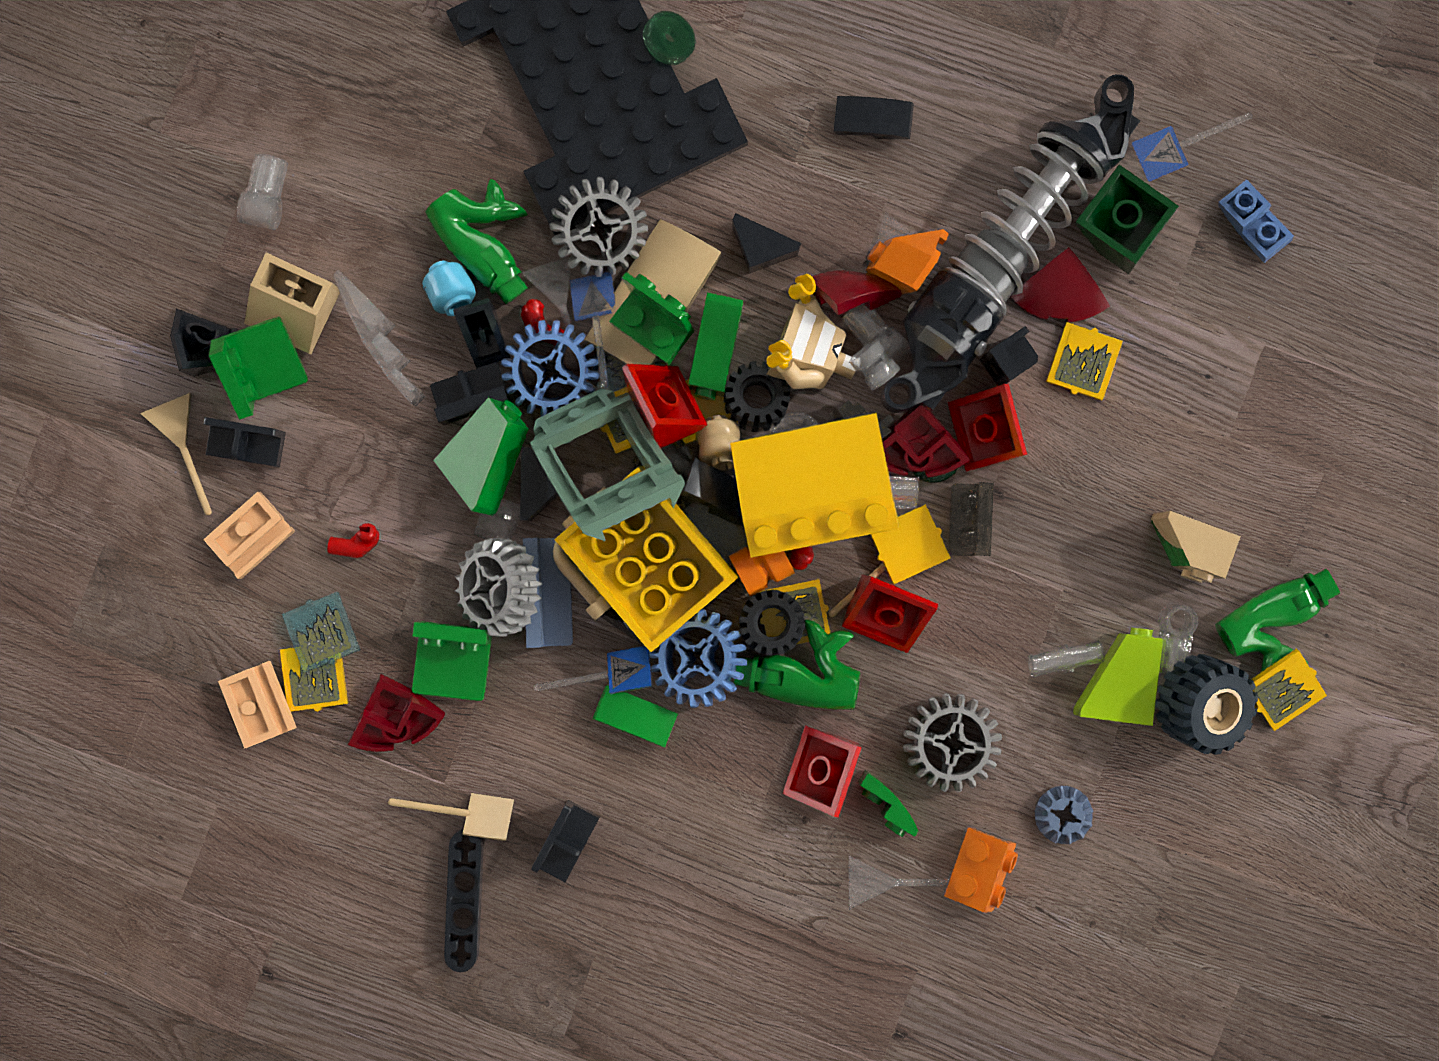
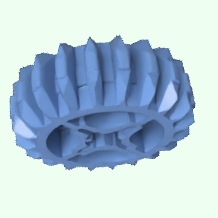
[501,320,599,417]
[649,609,747,708]

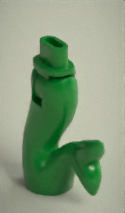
[425,179,528,305]
[1215,569,1340,672]
[734,619,861,710]

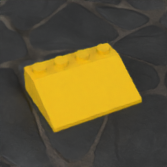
[730,413,899,558]
[554,466,739,652]

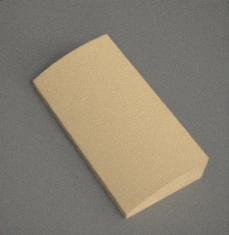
[585,219,721,365]

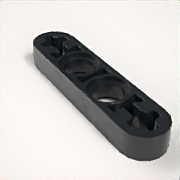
[444,828,484,973]

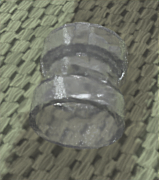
[849,339,900,391]

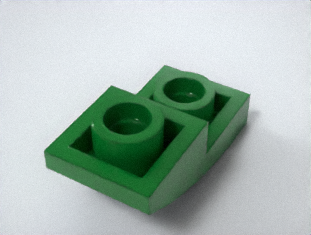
[592,685,678,748]
[858,770,918,837]

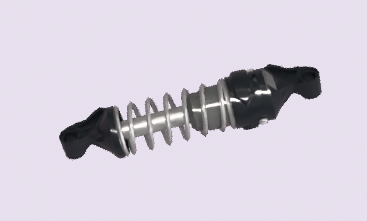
[881,74,1140,413]

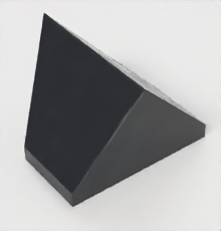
[170,308,238,377]

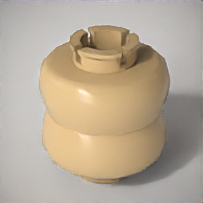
[696,415,740,471]

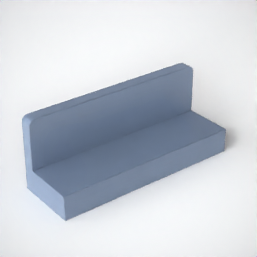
[523,538,573,648]

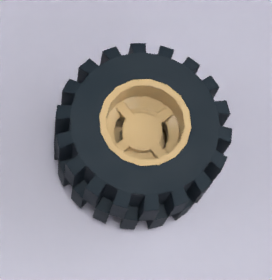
[1155,654,1258,755]

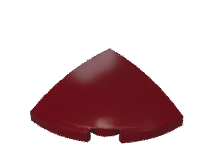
[1009,247,1110,323]
[812,270,902,315]
[882,404,970,477]
[348,674,445,752]

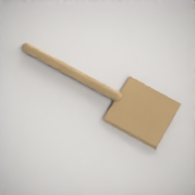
[388,793,514,841]

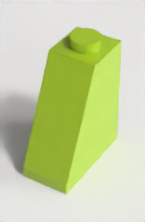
[1073,627,1163,726]

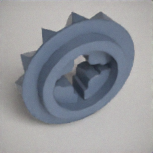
[1035,786,1094,845]

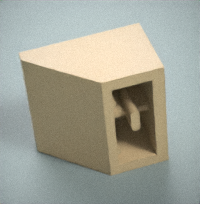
[244,253,341,354]

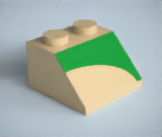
[1151,511,1241,583]

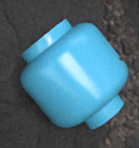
[422,260,476,316]

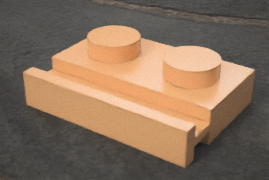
[203,492,295,579]
[218,661,297,749]

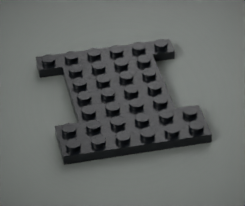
[446,0,748,236]

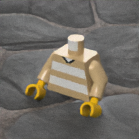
[766,274,859,390]

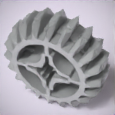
[550,177,648,277]
[455,538,543,637]
[903,693,1002,792]

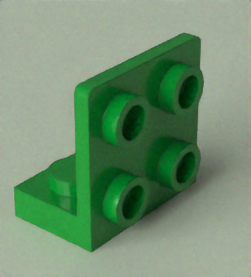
[609,272,695,366]
[209,317,308,420]
[412,621,492,701]

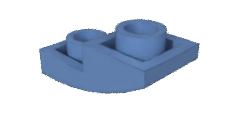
[1218,180,1294,263]

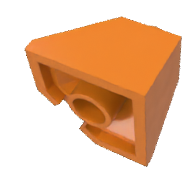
[865,229,949,294]

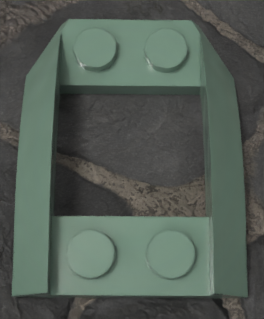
[530,388,685,541]

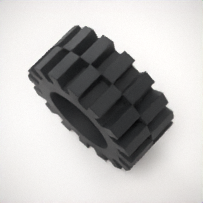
[724,361,791,432]
[739,590,805,656]

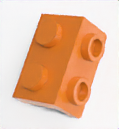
[944,827,1018,913]

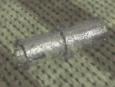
[1028,640,1105,678]

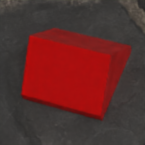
[622,364,708,448]
[947,383,1027,472]
[842,574,938,653]
[782,725,862,817]

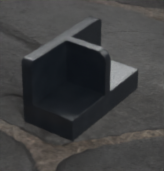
[979,326,1038,386]
[430,363,512,425]
[203,417,286,468]
[531,800,600,882]

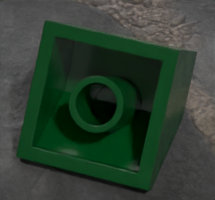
[1075,164,1179,274]

